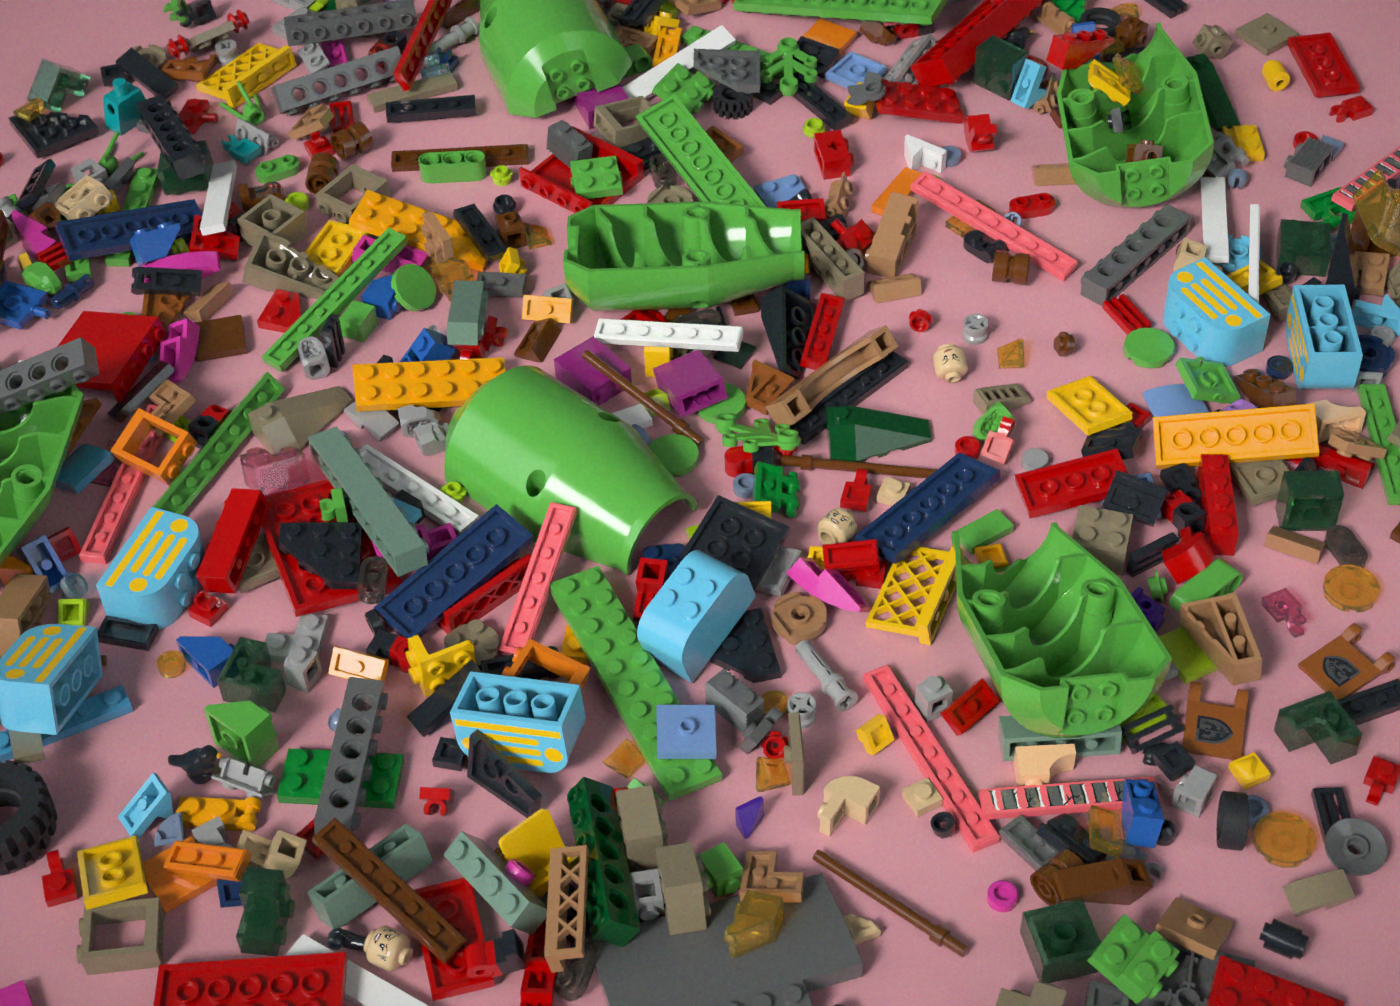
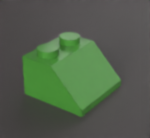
[204,700,279,768]

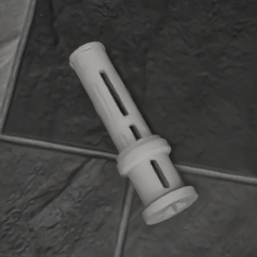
[424,16,479,62]
[795,639,858,712]

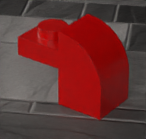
[963,114,997,152]
[1162,526,1215,585]
[633,557,669,622]

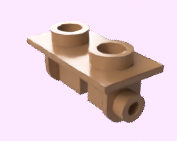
[1035,1,1076,34]
[1034,72,1060,114]
[825,173,854,219]

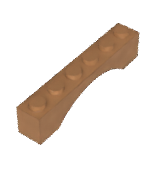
[766,325,899,425]

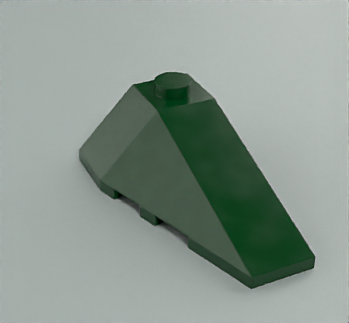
[1185,53,1240,132]
[826,406,931,462]

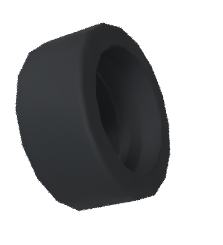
[1080,7,1121,42]
[1216,791,1249,851]

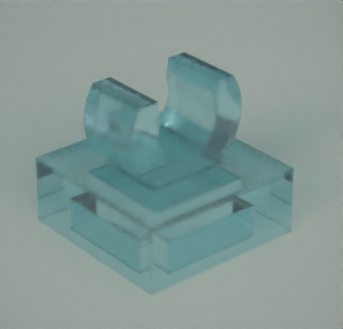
[420,53,450,79]

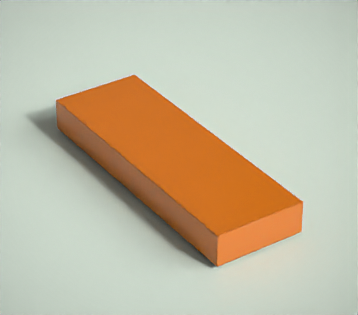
[871,167,922,216]
[163,840,252,882]

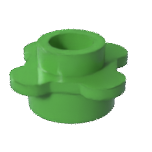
[1147,570,1168,603]

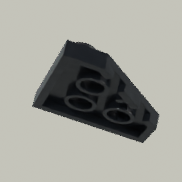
[8,110,99,159]
[279,522,362,589]
[710,608,781,683]

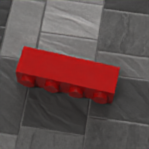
[1196,454,1239,556]
[196,488,270,594]

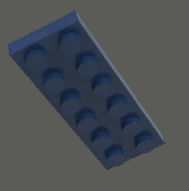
[55,199,203,261]
[854,452,1001,564]
[373,504,534,638]

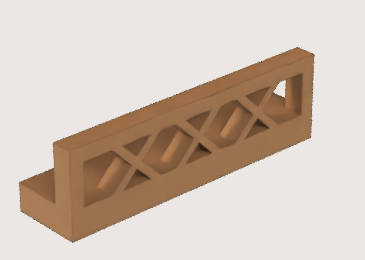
[544,845,589,973]

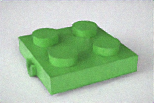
[570,156,623,199]
[1175,357,1241,404]

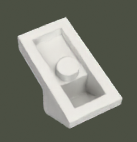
[904,134,947,173]

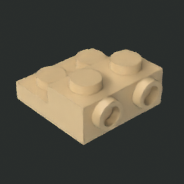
[52,174,114,220]

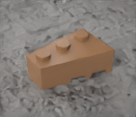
[865,192,919,278]
[0,574,51,658]
[1180,593,1262,686]

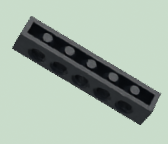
[135,94,207,182]

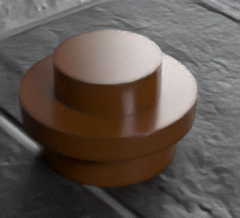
[1054,331,1075,357]

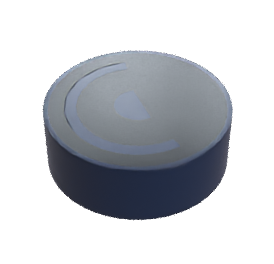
[1265,355,1293,379]

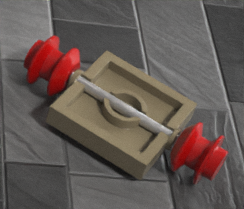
[167,9,250,59]

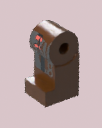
[238,181,285,213]

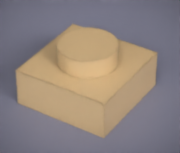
[877,477,910,506]
[902,777,943,817]

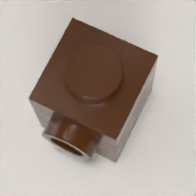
[495,211,527,249]

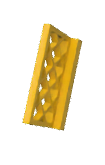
[196,43,297,109]
[865,546,964,645]

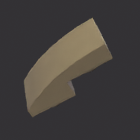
[8,729,45,765]
[1282,869,1356,917]

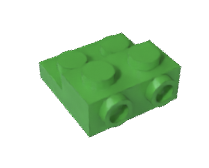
[652,63,716,114]
[1087,913,1180,1004]

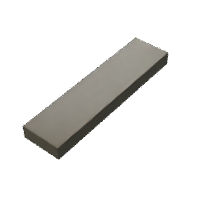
[367,71,458,113]

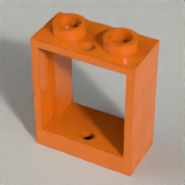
[110,408,197,486]
[501,638,590,692]

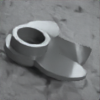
[847,72,886,105]

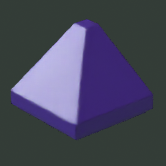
[735,796,764,839]

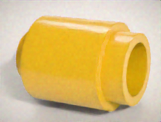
[1262,60,1290,91]

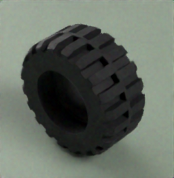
[0,760,58,876]

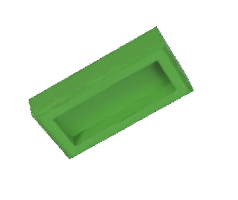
[957,509,1014,554]

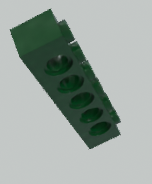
[567,776,641,947]

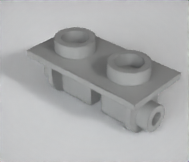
[298,42,330,74]
[235,118,279,155]
[211,756,276,799]

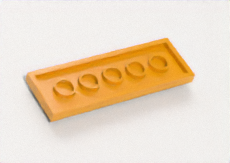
[349,190,500,271]
[352,357,506,412]
[1153,404,1319,469]

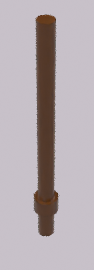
[582,350,704,447]
[780,454,938,479]
[813,849,969,957]

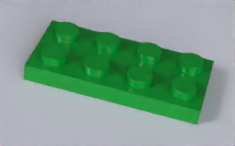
[277,748,404,809]

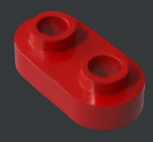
[1009,193,1055,219]

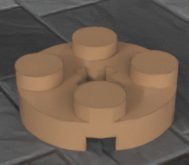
[772,592,827,645]

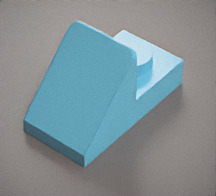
[1011,59,1047,109]
[1352,294,1400,336]
[118,773,173,838]

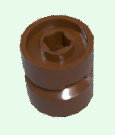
[331,121,374,161]
[305,153,340,195]
[992,250,1030,285]
[1030,849,1085,907]

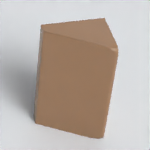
[1031,163,1076,186]
[867,273,922,303]
[183,282,233,322]
[1265,526,1326,564]

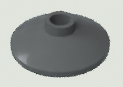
[1324,818,1387,876]

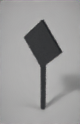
[714,306,757,369]

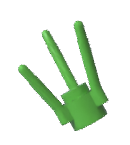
[220,81,266,126]
[98,131,144,178]

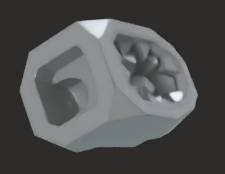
[298,336,330,380]
[397,405,441,438]
[413,422,449,456]

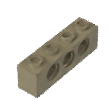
[801,217,864,302]

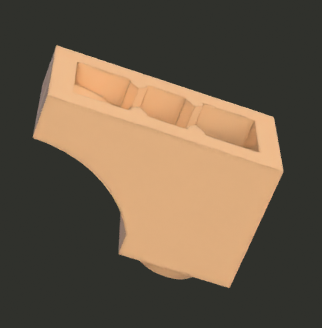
[1307,399,1366,442]
[1013,744,1076,786]

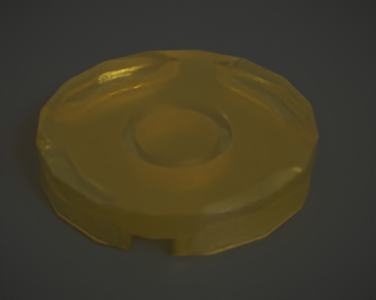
[1323,565,1380,613]
[1253,812,1316,868]

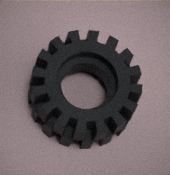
[713,83,753,120]

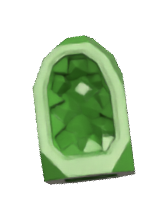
[22,262,63,295]
[973,401,1016,441]

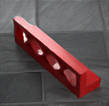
[1284,443,1375,489]
[436,554,531,634]

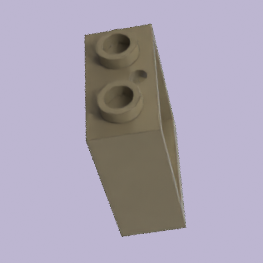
[594,95,652,149]
[316,164,391,225]
[76,897,165,975]

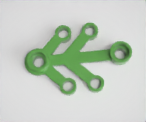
[760,37,817,96]
[715,413,801,453]

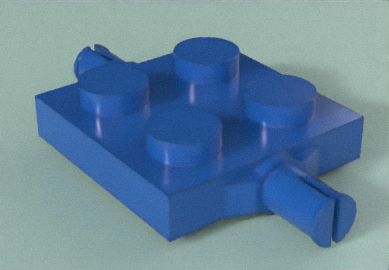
[0,280,51,330]

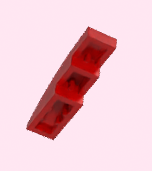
[520,919,558,1006]

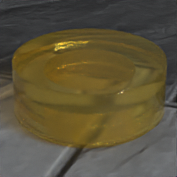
[156,650,186,678]
[761,690,788,718]

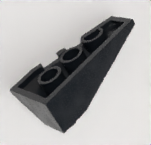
[1325,213,1362,308]
[761,285,816,380]

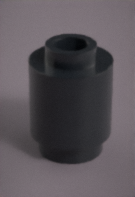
[1259,919,1309,960]

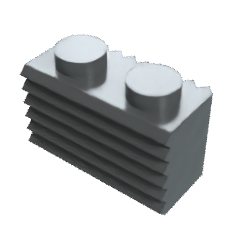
[546,120,594,170]
[1284,136,1334,187]
[705,669,764,733]

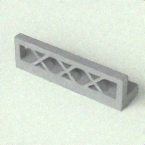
[884,33,937,85]

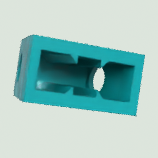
[103,78,146,136]

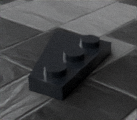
[467,729,542,818]

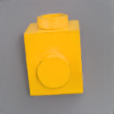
[644,12,680,36]

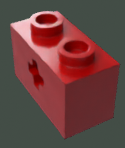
[814,130,854,180]

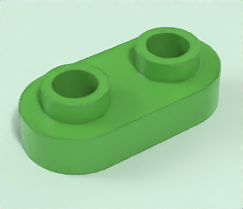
[255,154,301,184]

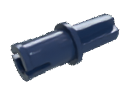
[50,274,95,310]

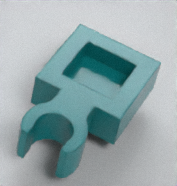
[221,135,262,165]

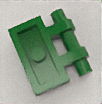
[1300,187,1356,231]
[752,461,800,518]

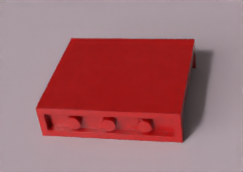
[519,126,644,213]
[57,311,167,402]

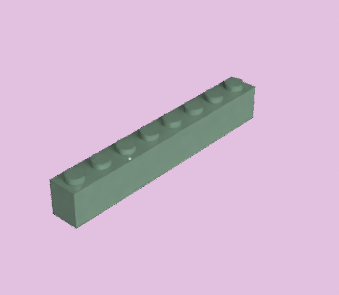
[308,426,429,577]

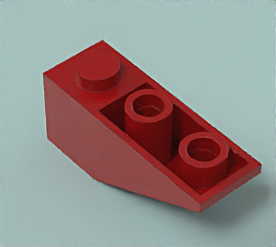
[1046,29,1115,70]

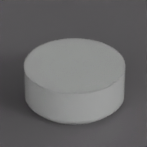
[1369,325,1395,347]
[1021,448,1048,471]

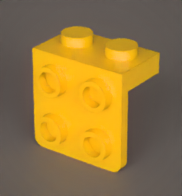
[405,635,476,698]
[499,808,579,897]

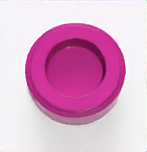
[504,859,535,887]
[987,880,1018,912]

